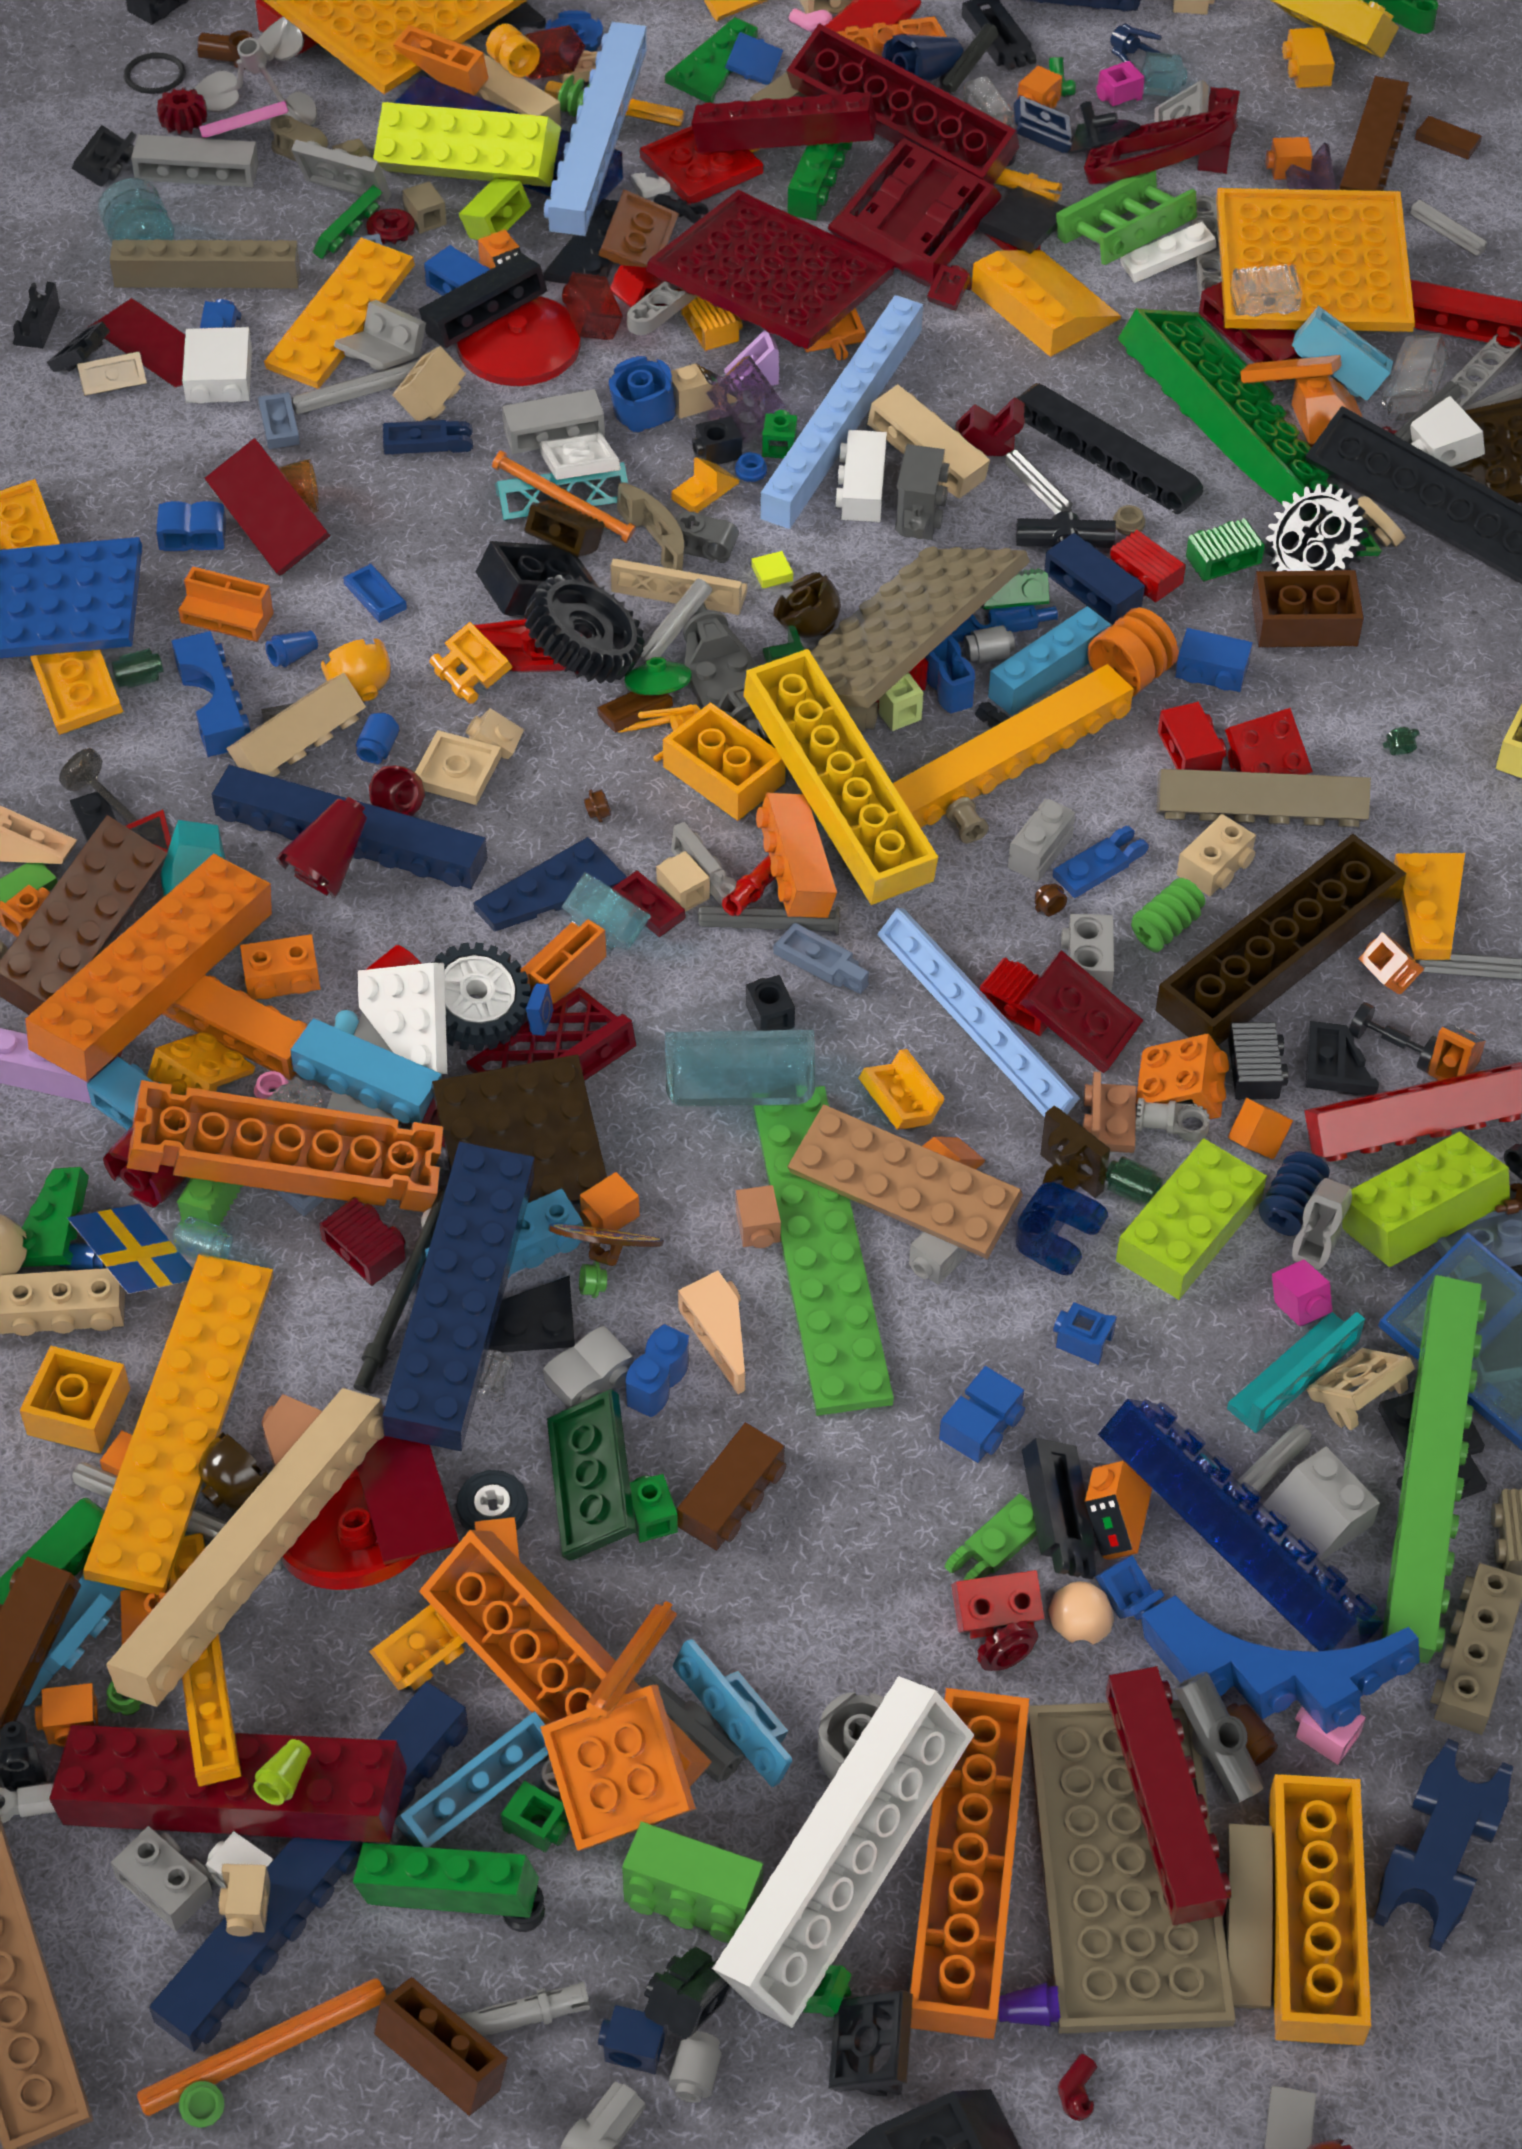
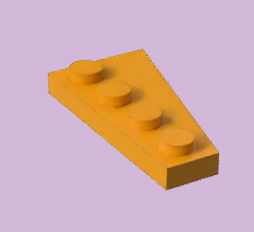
[1394,853,1465,960]

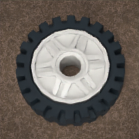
[431,942,531,1051]

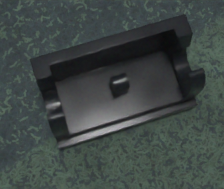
[13,282,60,349]

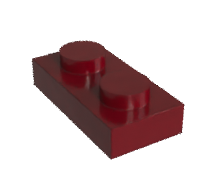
[611,870,685,938]

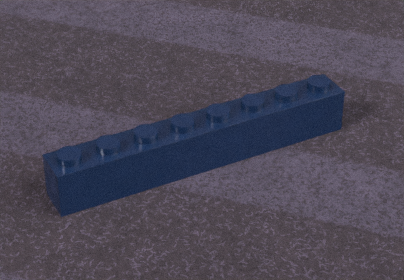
[211,764,488,889]

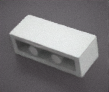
[836,430,887,522]

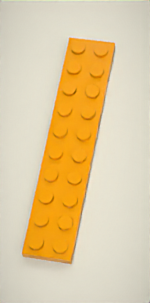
[0,479,124,735]
[83,1253,273,1595]

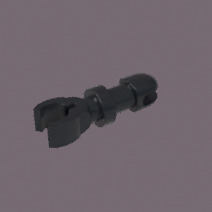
[653,193,709,224]

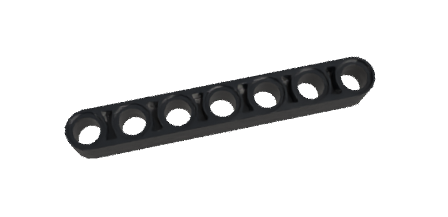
[1017,383,1203,514]

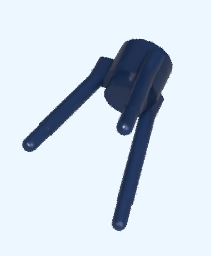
[1110,23,1169,86]

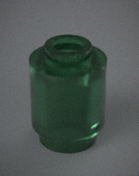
[111,648,164,689]
[1106,1156,1163,1205]

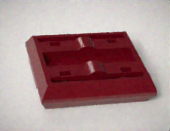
[828,138,1002,287]

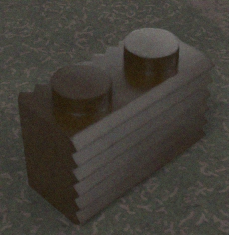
[524,499,605,557]

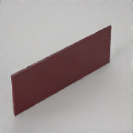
[88,298,186,388]
[357,1406,459,1565]

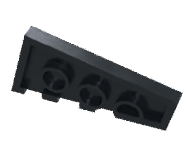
[544,199,618,290]

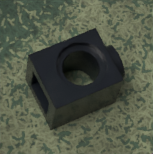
[692,416,742,465]
[746,975,795,1037]

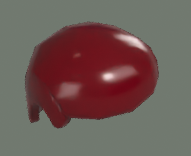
[369,765,425,816]

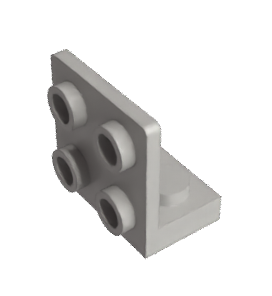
[334,300,426,370]

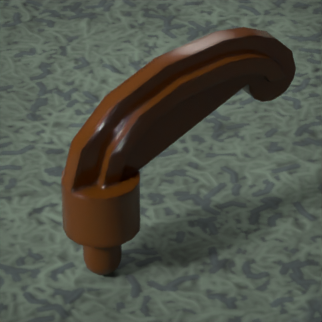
[1495,1183,1522,1215]

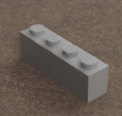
[131,135,259,187]

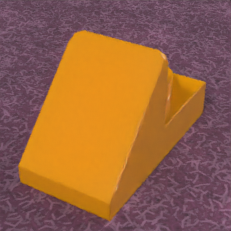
[671,457,739,513]

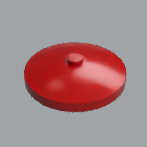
[457,296,581,386]
[281,1467,420,1590]

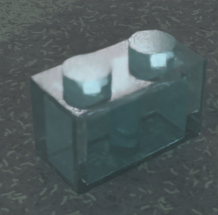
[561,872,651,951]

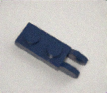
[383,420,473,455]

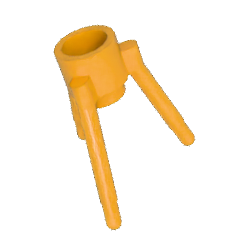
[619,704,700,762]

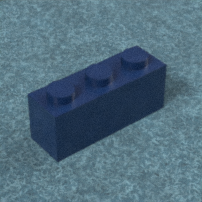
[1044,533,1145,625]

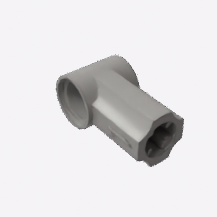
[560,2081,646,2149]

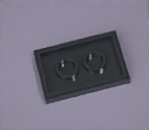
[978,186,1067,253]

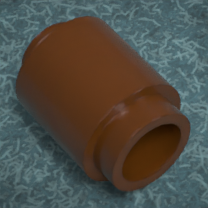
[1226,1703,1278,1766]

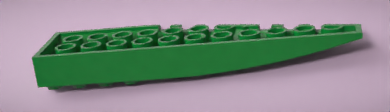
[1118,308,1382,556]

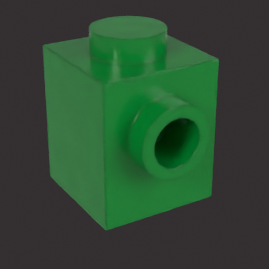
[630,1474,678,1543]

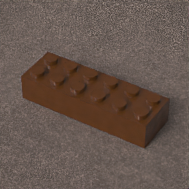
[0,815,168,1015]

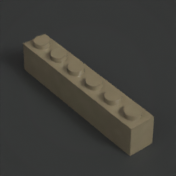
[109,239,301,288]
[1156,769,1371,828]

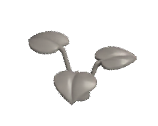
[191,17,317,128]

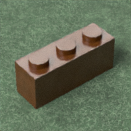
[677,1422,787,1551]
[374,1977,508,2116]

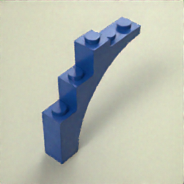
[1141,1595,1420,1734]

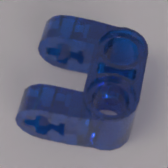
[1015,1182,1109,1276]

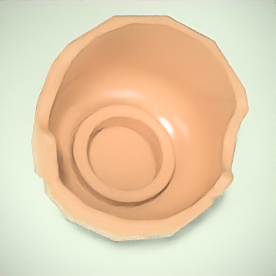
[1048,1581,1114,1645]

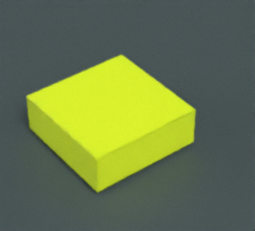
[751,551,793,589]

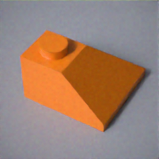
[1292,376,1363,447]

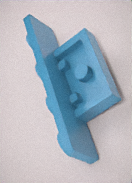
[23,1575,125,1707]
[673,1639,792,1787]

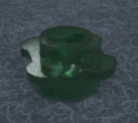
[1382,727,1420,756]

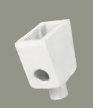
[1410,396,1485,467]

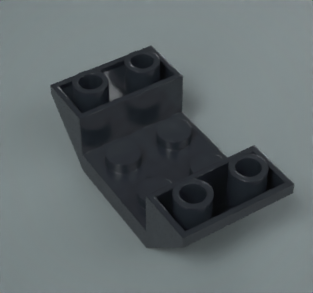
[846,2089,1021,2149]

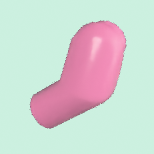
[789,8,833,32]

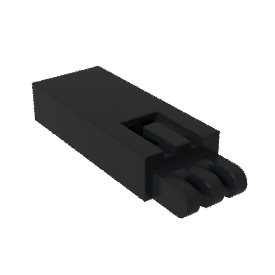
[962,0,1037,71]
[1022,1438,1097,1580]

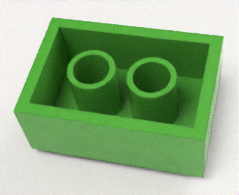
[622,1821,763,1943]

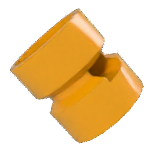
[486,24,540,77]

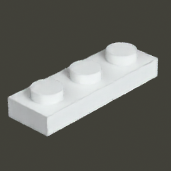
[1120,222,1217,283]

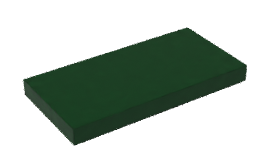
[547,1389,636,1561]

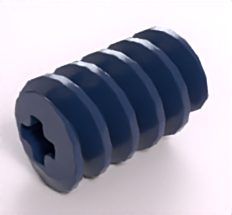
[1258,1151,1330,1236]

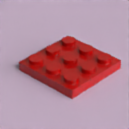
[640,125,763,204]

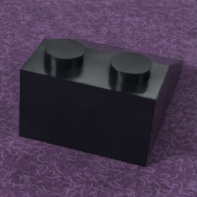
[475,541,598,616]

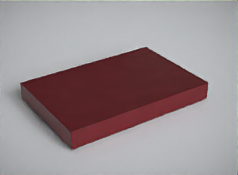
[1020,950,1143,1073]

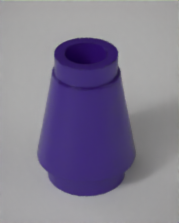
[998,1982,1061,2027]

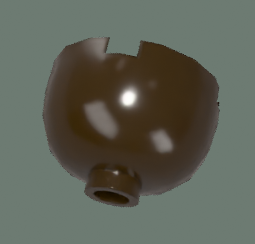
[773,572,841,638]
[199,1432,268,1510]

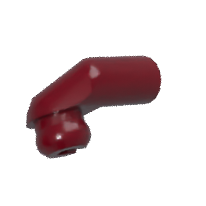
[1057,2054,1097,2121]

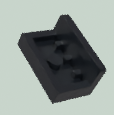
[71,125,137,187]

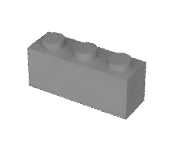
[502,389,605,454]

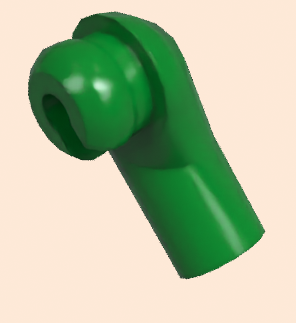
[1049,57,1076,97]

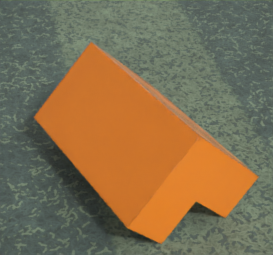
[178,566,273,642]
[520,919,606,1004]

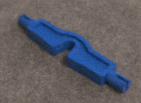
[950,605,1058,642]

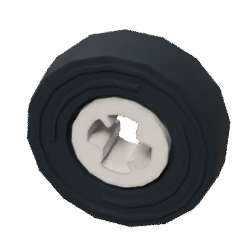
[456,1470,529,1532]

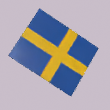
[67,1204,193,1294]

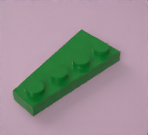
[665,17,758,103]

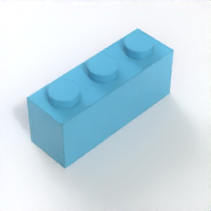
[1292,305,1393,401]

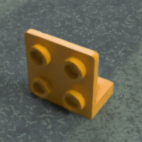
[147,1032,255,1095]

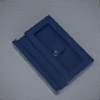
[1014,95,1072,153]

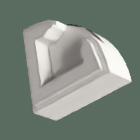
[631,173,670,198]

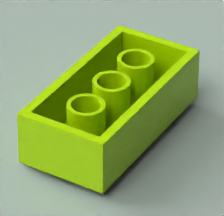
[1342,1131,1510,1267]
[1116,1138,1267,1300]

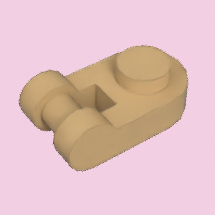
[1357,496,1406,547]

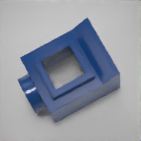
[1053,1302,1117,1365]

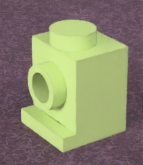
[879,672,923,731]

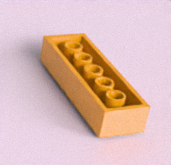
[1269,1774,1371,2046]

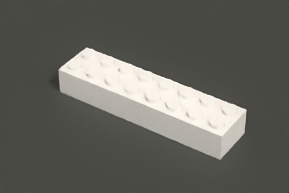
[713,1676,974,2028]

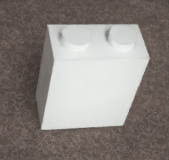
[182,327,252,403]

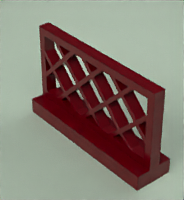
[466,987,637,1081]

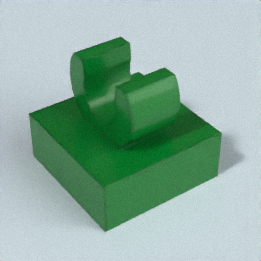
[803,1965,852,2017]

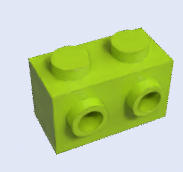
[459,178,531,240]

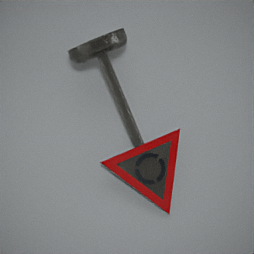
[59,748,171,853]

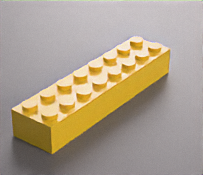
[743,649,939,905]

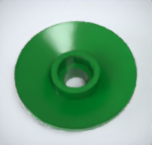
[624,657,692,695]

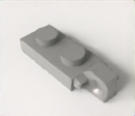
[671,822,736,906]

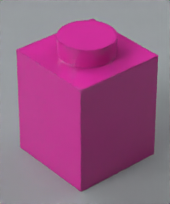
[1272,1259,1332,1327]

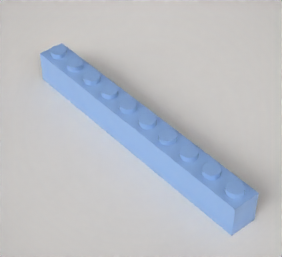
[544,22,647,236]
[761,295,923,529]

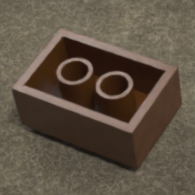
[1251,570,1364,648]

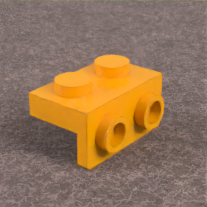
[858,1049,944,1130]
[369,1604,466,1691]

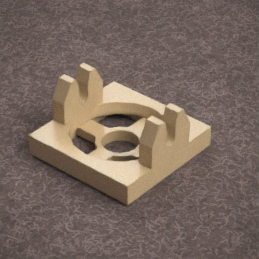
[1306,1348,1415,1430]

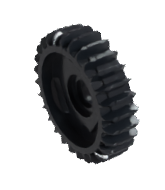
[524,574,645,684]

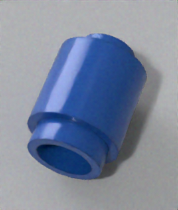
[356,713,400,765]

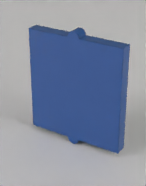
[725,32,784,85]

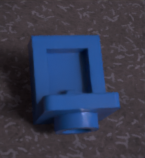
[200,299,242,329]
[1095,1555,1165,1621]

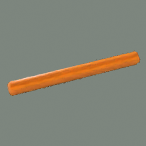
[586,1601,677,1721]
[137,1978,387,2116]

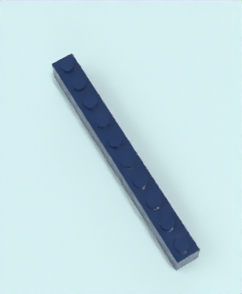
[149,1681,468,2052]

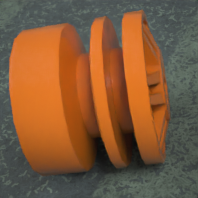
[1087,607,1179,697]

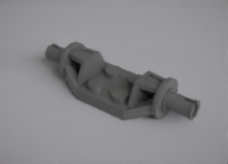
[683,602,773,746]

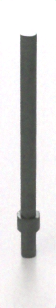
[353,1189,446,1393]

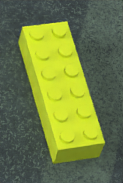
[373,102,561,187]

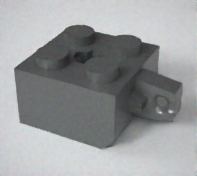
[895,444,950,540]

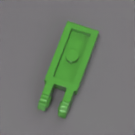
[945,1493,1037,1580]

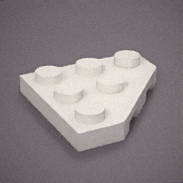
[358,963,447,1074]

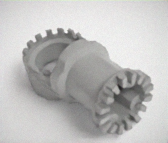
[1136,1098,1210,1142]

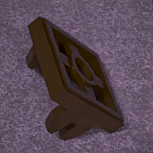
[1040,1106,1110,1199]

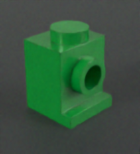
[762,410,797,459]
[501,1780,570,1853]

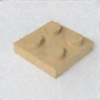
[415,730,502,805]

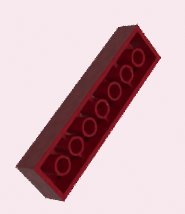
[786,23,1020,185]
[49,1725,407,1843]

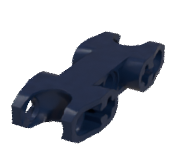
[1373,1738,1514,1952]

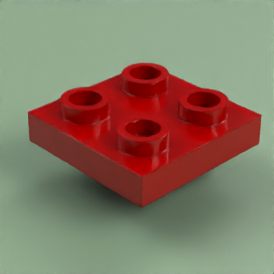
[1225,708,1313,775]

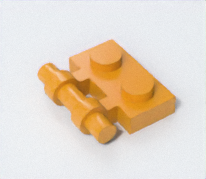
[429,622,513,704]

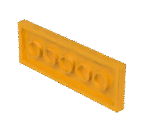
[264,237,415,389]

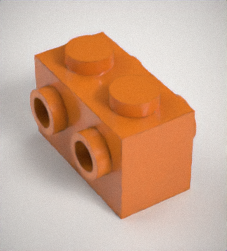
[240,934,321,1000]

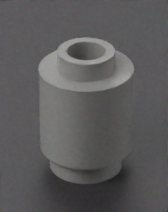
[963,625,1015,664]
[668,2031,722,2103]

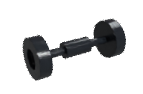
[1349,1002,1437,1073]

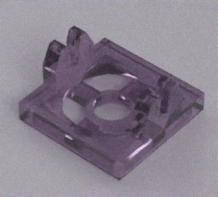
[706,355,786,444]

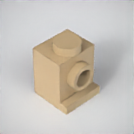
[219,1864,271,1936]

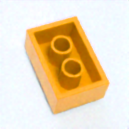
[663,702,786,821]

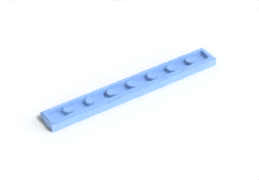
[877,907,1080,1117]

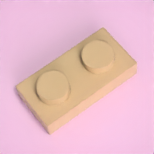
[77,352,147,396]

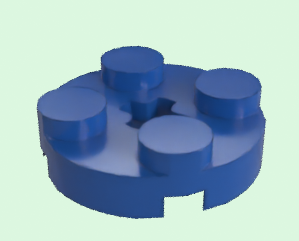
[545,10,603,56]

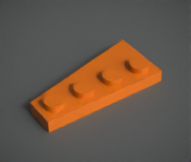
[831,16,947,57]

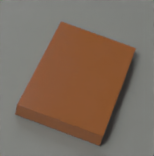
[598,189,679,267]

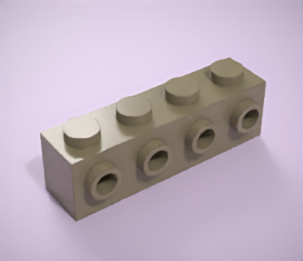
[1430,1563,1522,1735]

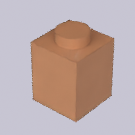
[736,1185,781,1248]

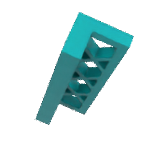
[495,462,628,521]
[1227,1311,1365,1433]

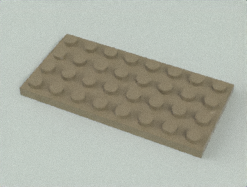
[810,547,1030,708]
[1028,1700,1236,2034]

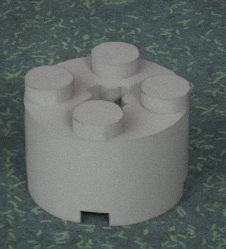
[818,1692,884,1780]

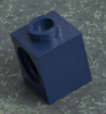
[598,2005,667,2074]

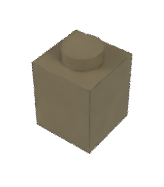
[402,181,447,234]

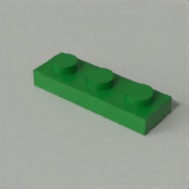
[312,184,382,259]

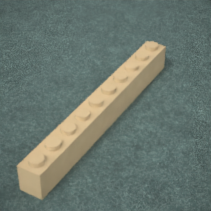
[106,1388,384,1707]

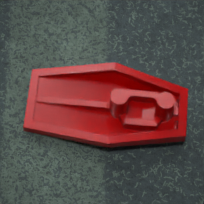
[825,0,922,32]
[474,619,582,673]

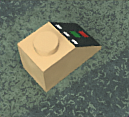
[669,363,737,419]

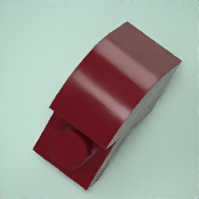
[955,397,1025,457]

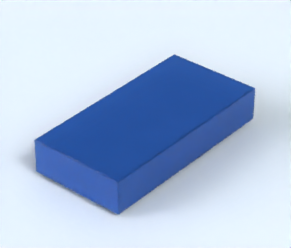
[343,564,407,623]

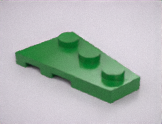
[21,1167,89,1267]

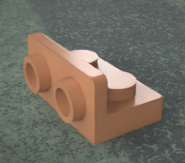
[1083,1071,1136,1153]

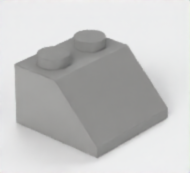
[1260,1446,1380,1567]

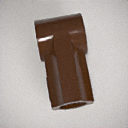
[197,30,253,69]

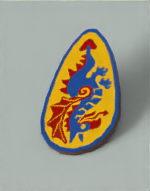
[548,1223,664,1266]

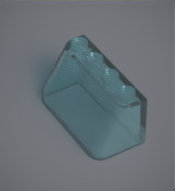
[665,1030,815,1108]

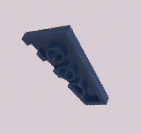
[473,837,627,932]

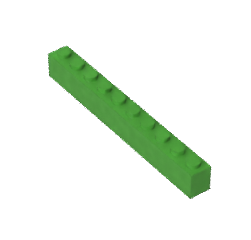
[1381,1275,1486,1664]

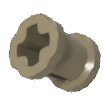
[946,797,989,844]

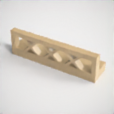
[610,558,747,615]

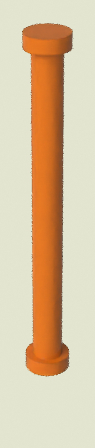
[492,450,636,543]

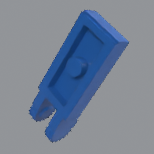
[1052,825,1149,898]

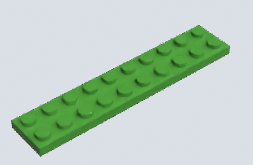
[752,1086,894,1416]

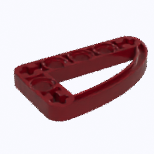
[1084,108,1238,185]

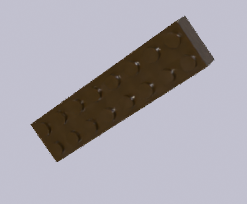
[1155,834,1407,1046]

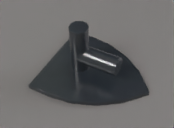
[1070,101,1141,154]

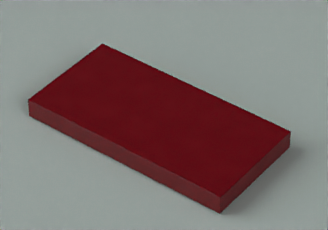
[204,438,331,576]

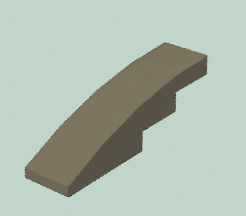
[1225,1823,1273,2010]

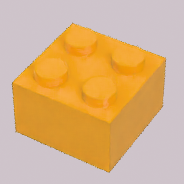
[19,1345,130,1454]

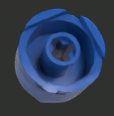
[609,356,676,432]

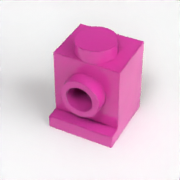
[1096,61,1145,106]

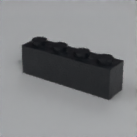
[419,253,548,348]

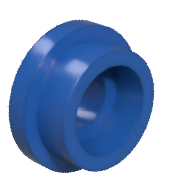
[735,452,767,482]

